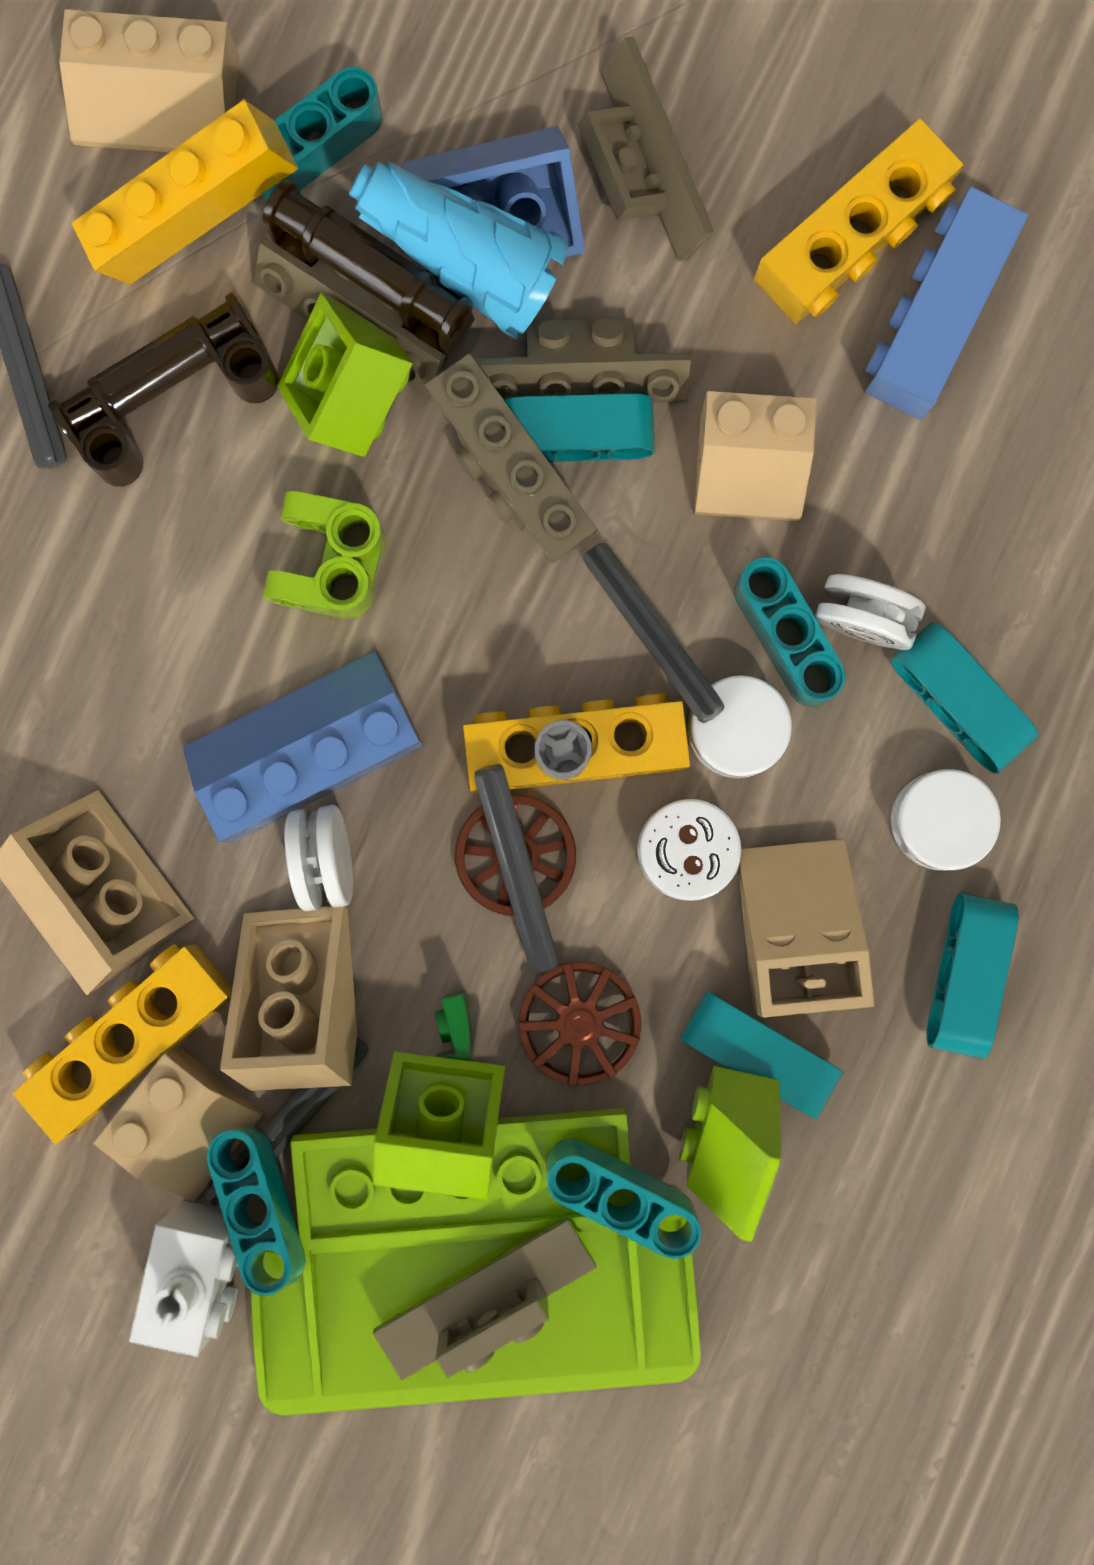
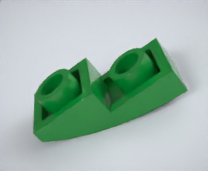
[435,990,472,1061]

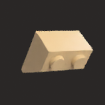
[694,391,817,522]
[93,1046,264,1202]

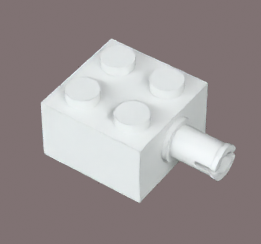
[129,1201,238,1357]

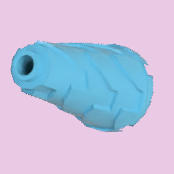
[348,161,569,339]

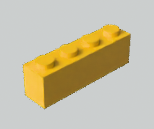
[71,99,299,285]

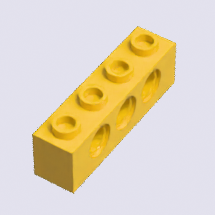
[754,118,964,325]
[463,694,690,794]
[12,944,233,1145]

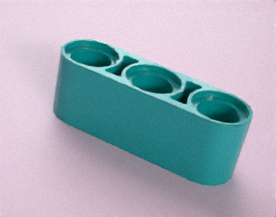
[260,67,382,200]
[504,394,655,462]
[734,557,845,707]
[891,622,1039,774]
[926,892,1019,1059]
[679,991,844,1120]
[207,1127,306,1296]
[546,1138,701,1259]

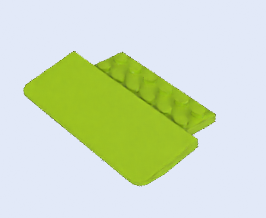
[251,1108,701,1416]

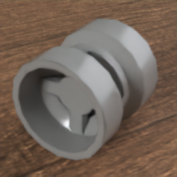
[535,721,591,780]

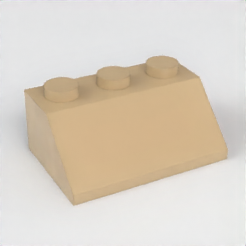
[59,9,239,152]
[0,790,194,995]

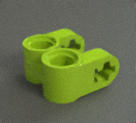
[262,491,386,619]

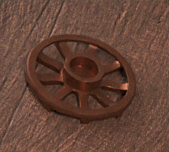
[455,795,576,916]
[519,962,641,1086]

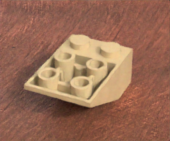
[738,839,875,1018]

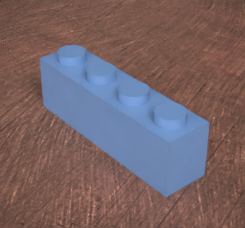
[865,186,1029,420]

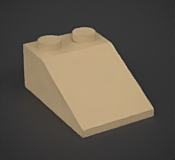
[220,906,357,1091]

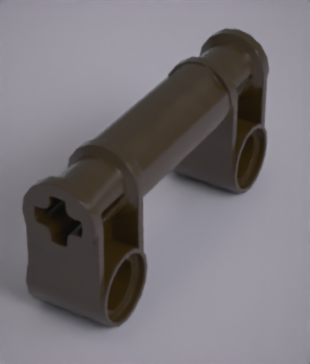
[262,180,475,365]
[48,292,279,487]

